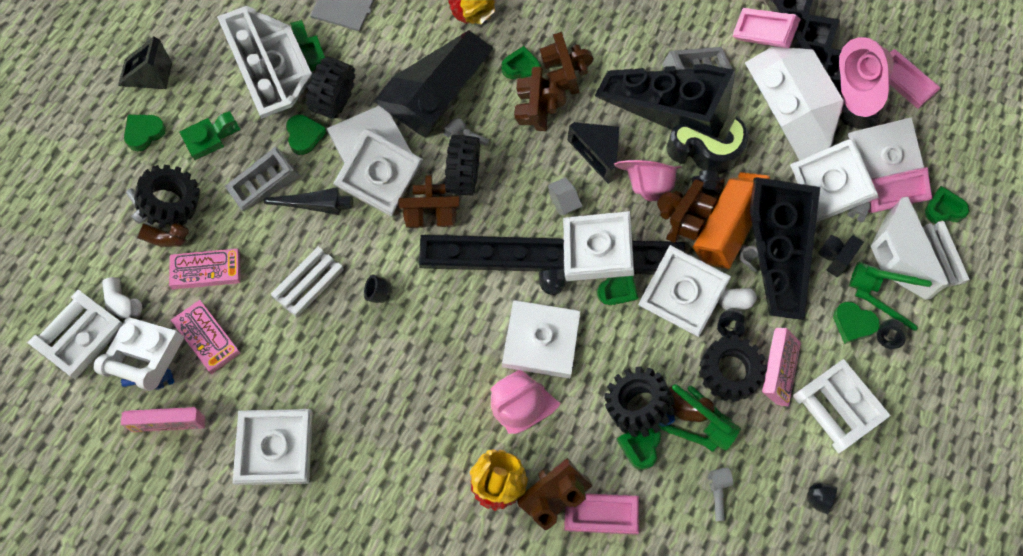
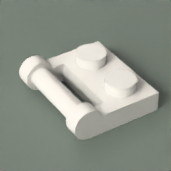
[27,290,123,380]
[94,317,184,391]
[793,359,891,454]

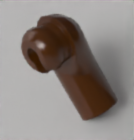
[137,223,189,247]
[669,386,715,422]

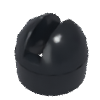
[538,269,566,295]
[364,274,393,303]
[717,309,746,339]
[877,319,907,349]
[807,482,838,515]

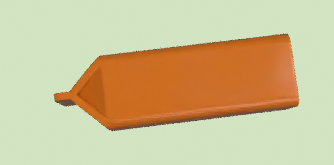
[693,172,770,269]

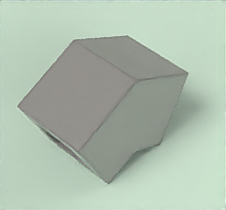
[548,177,582,215]

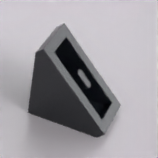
[118,36,172,89]
[567,122,620,184]

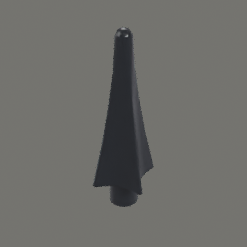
[264,187,353,215]

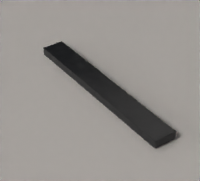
[419,235,685,275]

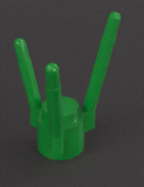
[849,261,932,331]
[658,384,741,452]

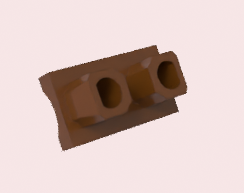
[539,32,594,95]
[514,66,567,131]
[399,175,460,228]
[657,179,717,243]
[517,458,592,530]

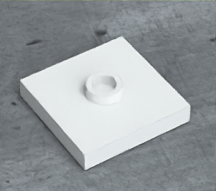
[327,106,412,164]
[848,117,924,179]
[333,127,423,217]
[790,138,879,222]
[563,211,634,281]
[638,245,731,337]
[502,300,580,379]
[233,409,313,485]

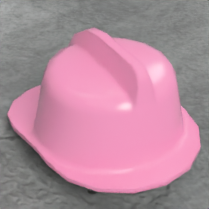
[839,37,894,117]
[614,160,682,202]
[491,370,560,434]

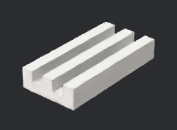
[923,221,970,288]
[271,246,344,318]

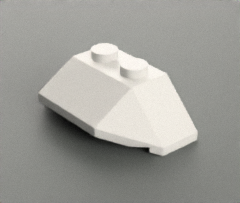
[217,6,312,119]
[745,47,844,160]

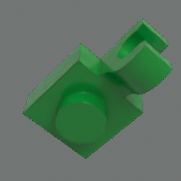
[290,20,325,72]
[179,111,241,160]

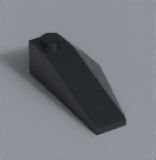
[374,30,493,138]
[595,64,735,138]
[750,177,821,320]

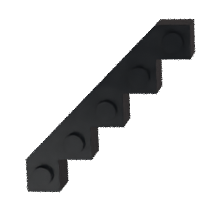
[765,0,885,129]

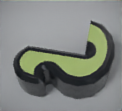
[666,116,749,174]

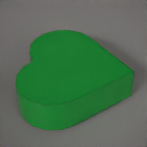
[501,45,541,79]
[124,114,166,152]
[286,115,327,155]
[924,186,970,224]
[596,276,638,305]
[833,302,880,344]
[616,428,661,470]

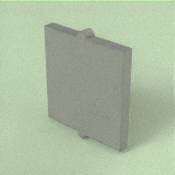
[310,0,374,32]

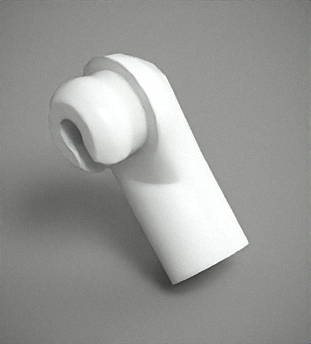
[102,277,142,319]
[718,287,757,310]

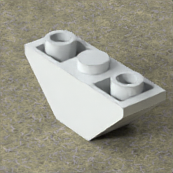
[871,197,949,300]

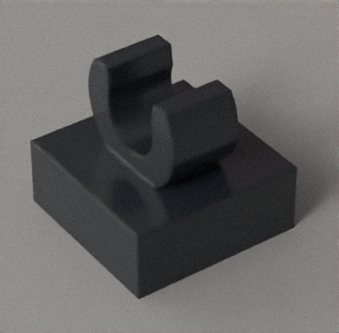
[818,235,864,277]

